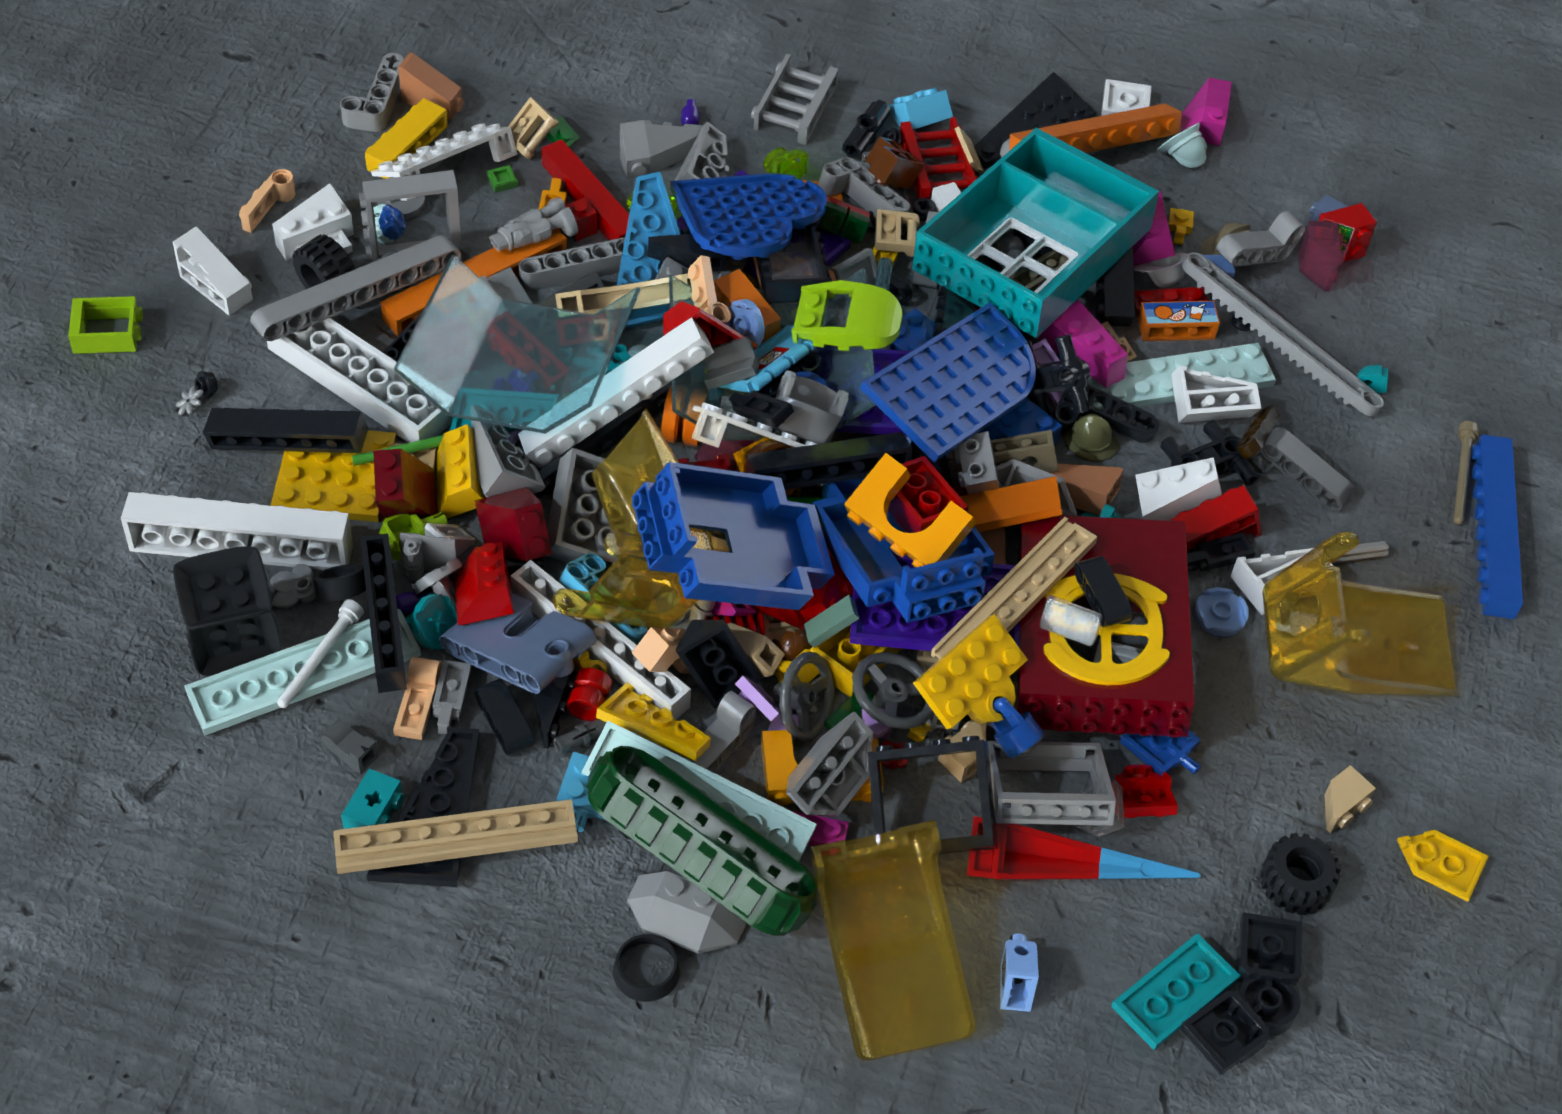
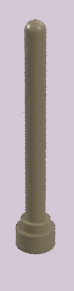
[1453,421,1480,525]

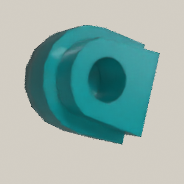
[1356,364,1388,394]

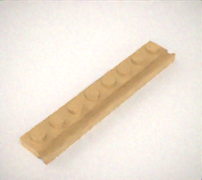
[931,517,1097,659]
[333,799,578,874]

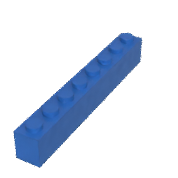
[1471,434,1523,619]

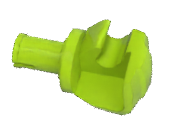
[379,511,448,561]

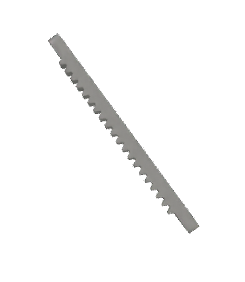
[1182,252,1384,416]

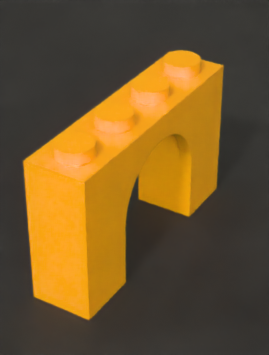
[844,453,976,568]
[761,730,884,807]

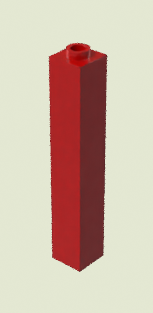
[541,139,629,241]

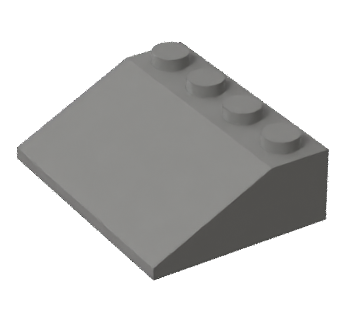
[547,448,645,569]

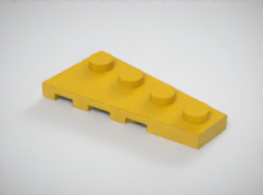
[596,682,711,761]

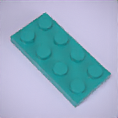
[1111,933,1241,1050]

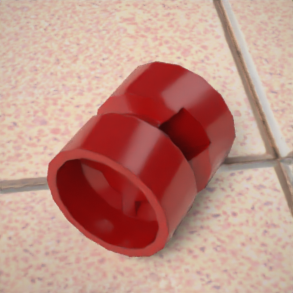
[566,668,612,721]

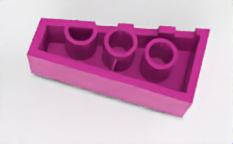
[1037,299,1128,388]

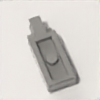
[433,660,472,734]

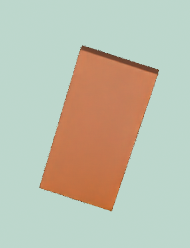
[959,476,1063,532]

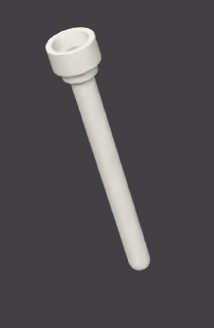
[278,599,364,708]

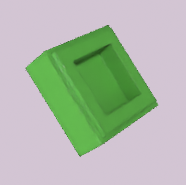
[487,165,518,193]

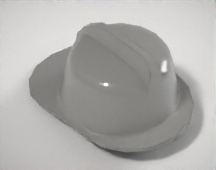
[1133,253,1188,288]

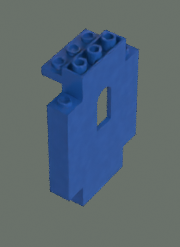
[632,462,835,610]
[813,478,995,623]

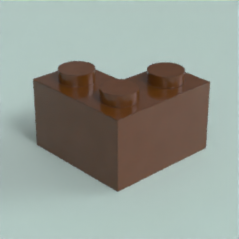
[865,137,924,190]

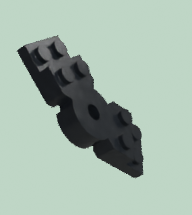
[1180,912,1302,1075]

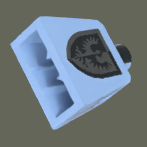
[1000,933,1039,1012]

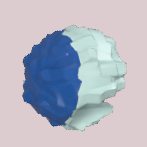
[373,203,406,244]

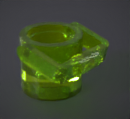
[763,147,808,180]

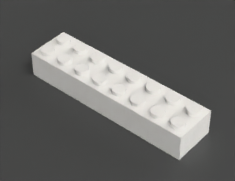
[267,318,455,443]
[121,492,353,570]

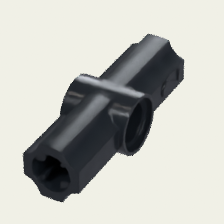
[842,99,890,159]

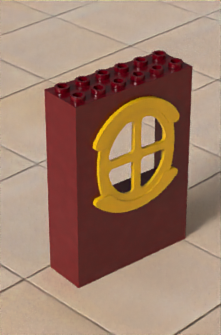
[1016,516,1194,737]

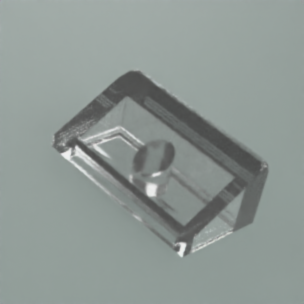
[1040,595,1102,646]

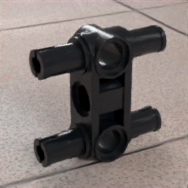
[1022,334,1091,415]
[1160,419,1259,486]

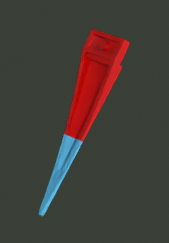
[966,816,1201,880]

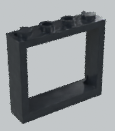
[868,736,998,860]

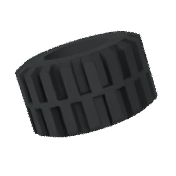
[292,234,356,289]
[1260,833,1341,915]

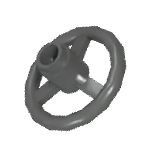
[773,652,835,742]
[852,652,934,729]

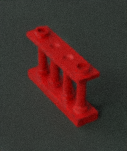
[900,117,979,199]

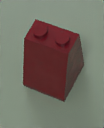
[373,448,437,522]
[474,487,552,561]

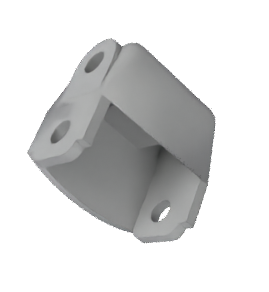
[770,370,849,444]

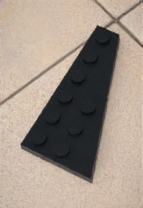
[974,72,1096,169]
[367,727,480,887]

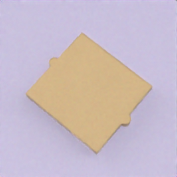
[954,126,985,175]

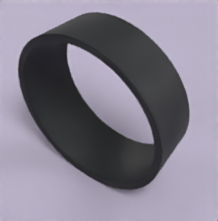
[613,934,680,1002]

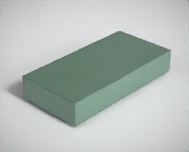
[804,595,859,648]

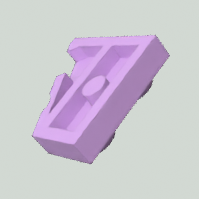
[735,676,780,722]

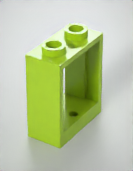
[68,296,143,354]

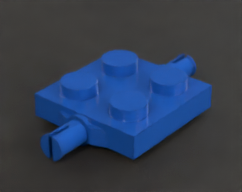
[1120,730,1201,775]

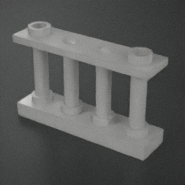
[751,54,838,145]

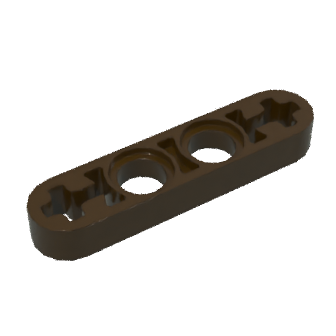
[1236,404,1280,459]

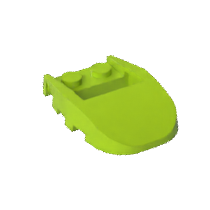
[791,280,903,351]

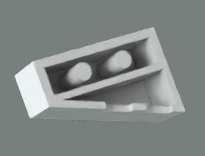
[272,183,354,261]
[173,226,253,316]
[1171,365,1261,423]
[1135,457,1222,521]
[1230,547,1334,615]

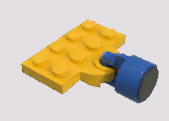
[913,614,1044,758]

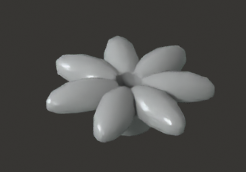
[176,385,203,416]

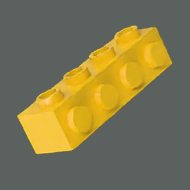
[365,98,448,179]

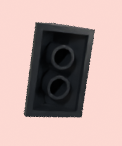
[675,620,763,709]

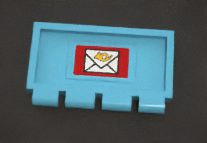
[720,325,816,393]

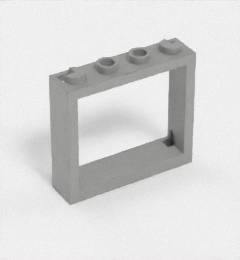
[359,170,462,262]
[987,741,1116,825]

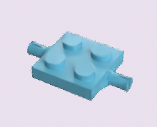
[556,752,605,832]

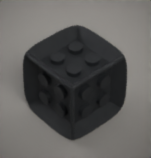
[173,546,282,675]

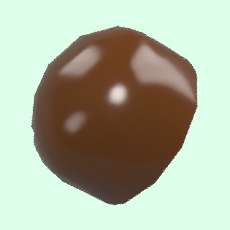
[772,629,812,661]

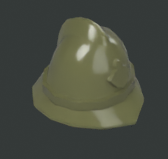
[1063,413,1120,462]

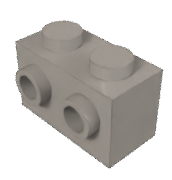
[954,431,1000,495]

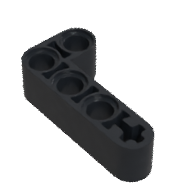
[1052,384,1159,443]

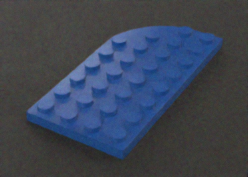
[859,303,1036,463]

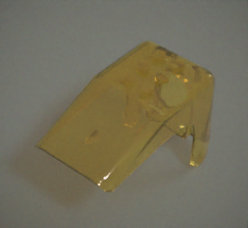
[553,409,714,628]
[1262,532,1458,696]
[811,820,975,1061]

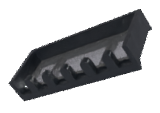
[756,221,832,305]

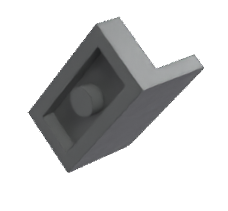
[702,337,760,390]

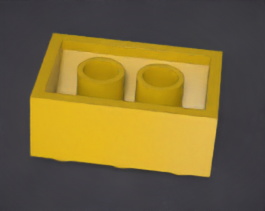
[435,424,486,519]

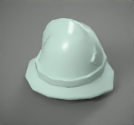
[1158,123,1207,168]

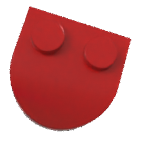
[1114,764,1178,818]

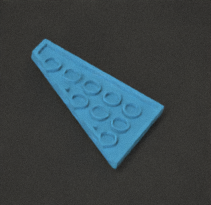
[610,172,694,332]

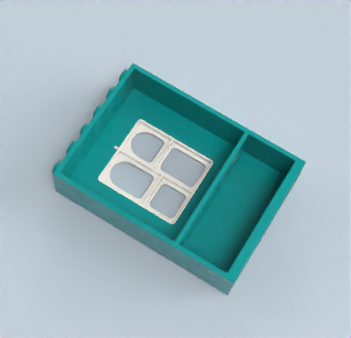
[912,128,1159,338]

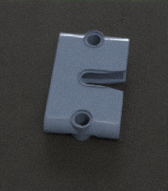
[439,593,596,694]

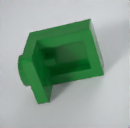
[545,116,579,147]

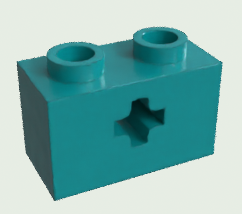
[341,769,404,829]

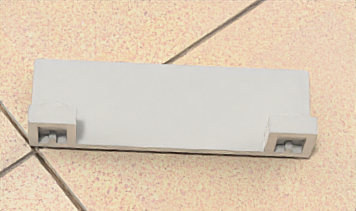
[371,123,517,201]
[691,403,823,486]

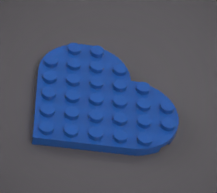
[670,173,827,260]

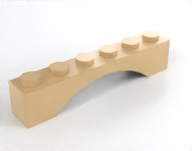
[555,274,692,320]

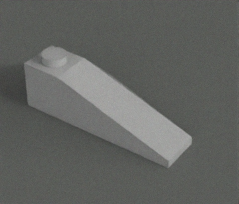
[620,120,703,178]
[675,122,729,181]
[470,406,545,497]

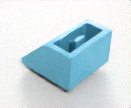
[887,87,953,129]

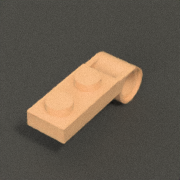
[239,169,295,233]
[688,255,731,324]
[393,657,442,740]

